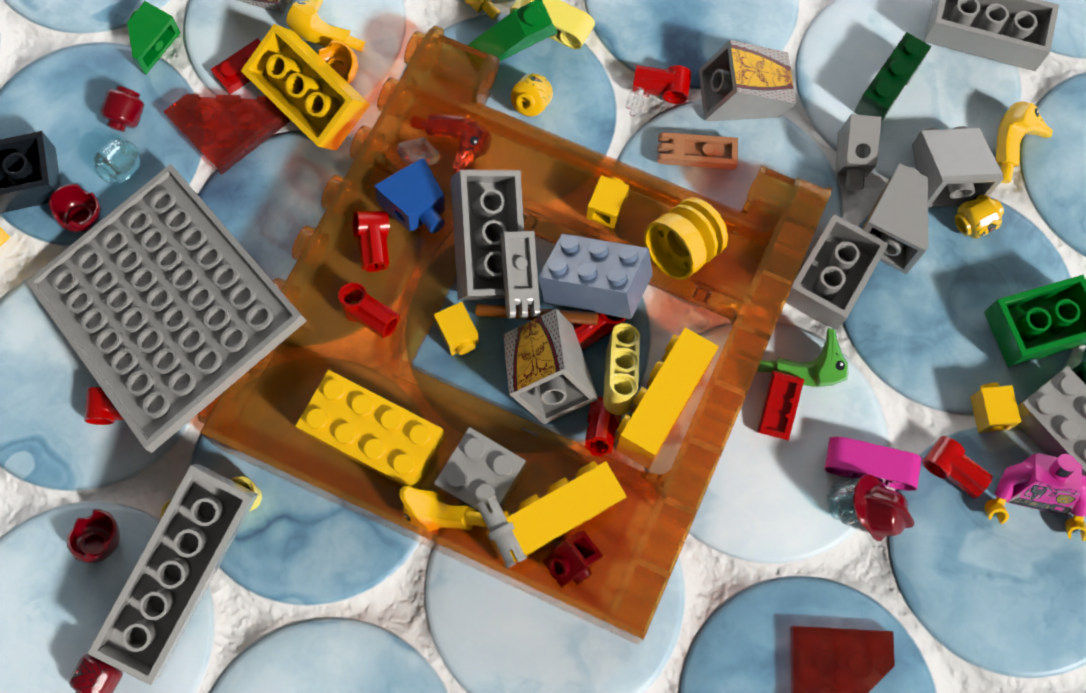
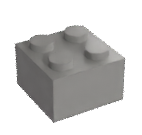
[434,427,527,513]

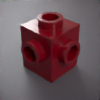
[542,529,603,588]

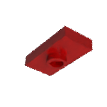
[757,371,805,441]

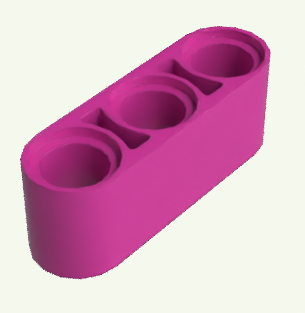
[824,436,922,491]

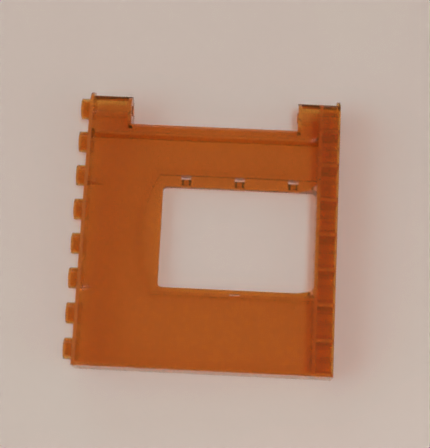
[198,26,833,645]

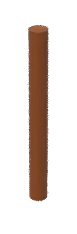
[475,304,598,325]

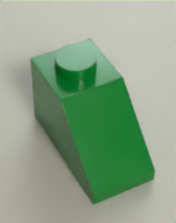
[127,1,181,75]

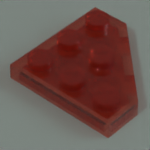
[163,94,290,175]
[790,626,895,693]

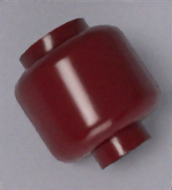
[100,86,145,132]

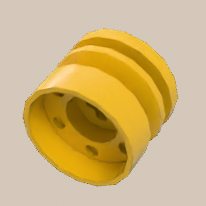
[644,197,728,280]

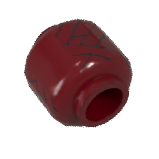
[68,654,123,693]

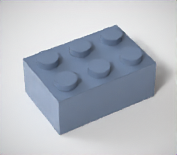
[538,234,653,319]

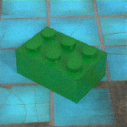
[984,275,1086,368]

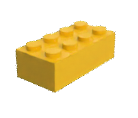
[241,24,371,151]
[615,327,719,470]
[295,370,446,489]
[486,461,627,569]

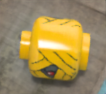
[511,73,553,117]
[955,194,1004,239]

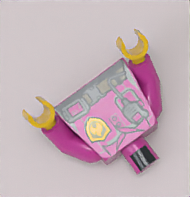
[984,453,1086,541]

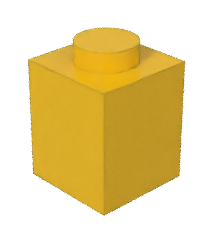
[587,175,629,229]
[434,302,479,356]
[970,382,1021,433]

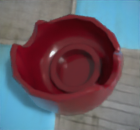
[48,184,102,232]
[67,509,120,563]

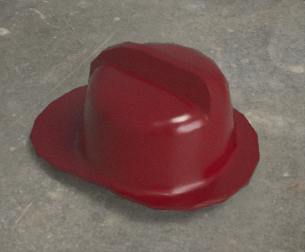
[853,475,915,541]

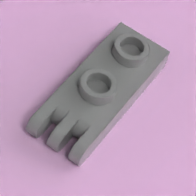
[500,231,540,318]

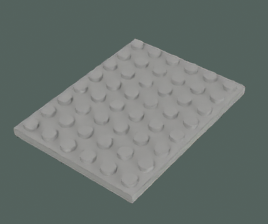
[26,164,307,453]

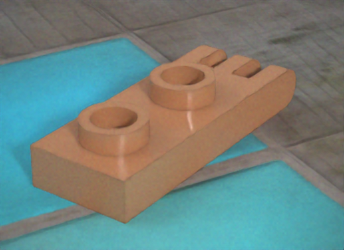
[657,132,738,170]

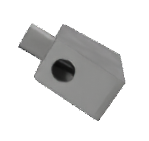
[836,114,882,190]

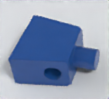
[374,158,445,233]

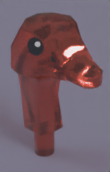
[411,114,492,172]

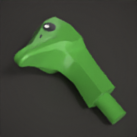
[757,328,849,387]

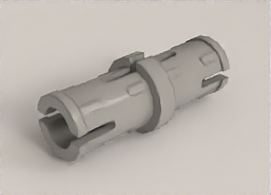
[475,495,527,568]

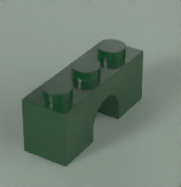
[854,32,932,123]

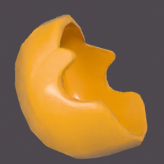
[318,40,359,84]

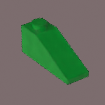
[468,0,558,71]

